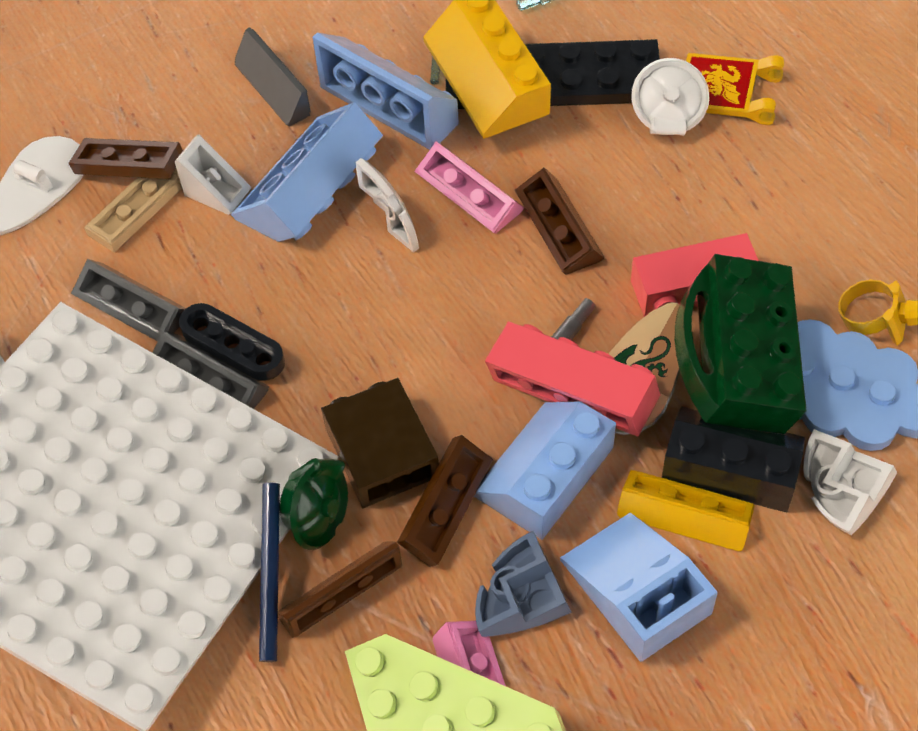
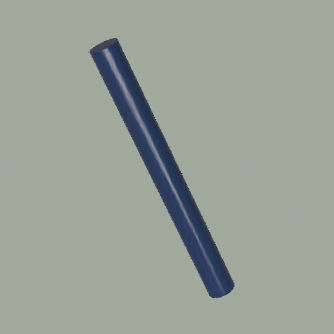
[259,483,280,662]

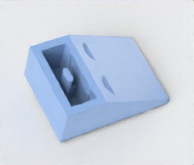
[560,512,718,662]

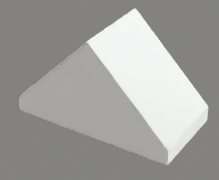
[175,135,252,215]

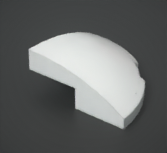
[355,158,419,253]
[804,429,897,535]

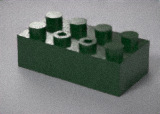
[674,254,807,434]

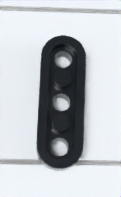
[179,303,285,381]

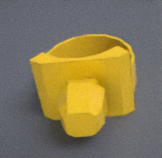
[838,279,918,346]

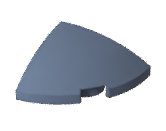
[475,531,572,637]

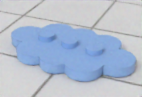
[798,319,918,451]

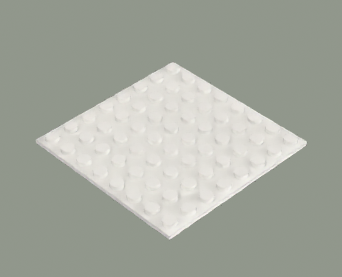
[0,302,339,731]

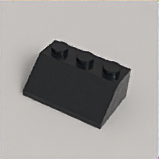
[662,406,805,513]

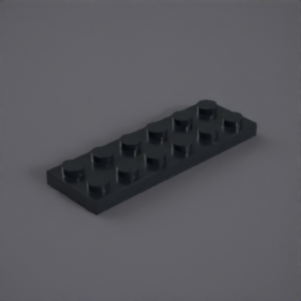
[446,39,660,109]

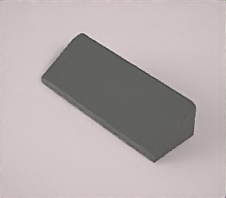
[235,27,311,126]
[71,259,186,341]
[152,331,269,409]

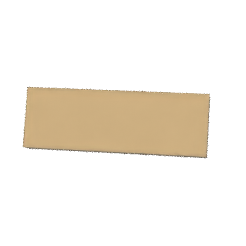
[84,169,182,253]

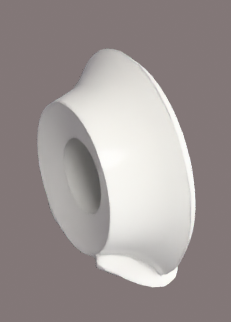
[632,58,709,136]

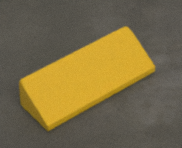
[617,470,755,552]

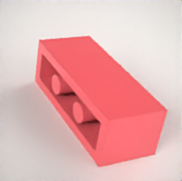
[631,233,759,317]

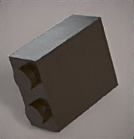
[321,378,439,509]

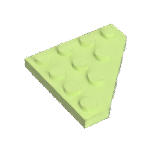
[345,634,566,731]

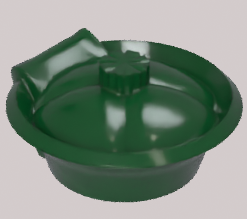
[280,458,348,550]

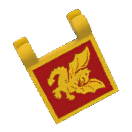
[686,53,784,125]

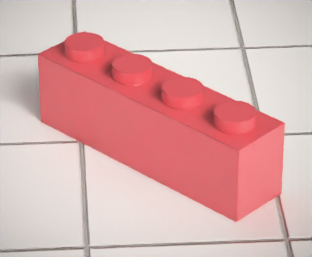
[485,321,660,437]

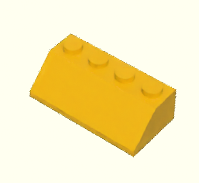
[423,0,551,139]

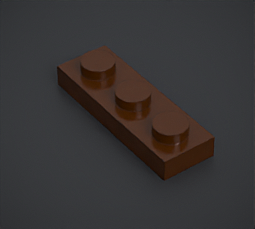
[68,138,183,179]
[397,435,493,567]

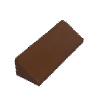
[515,167,605,275]
[278,541,402,638]

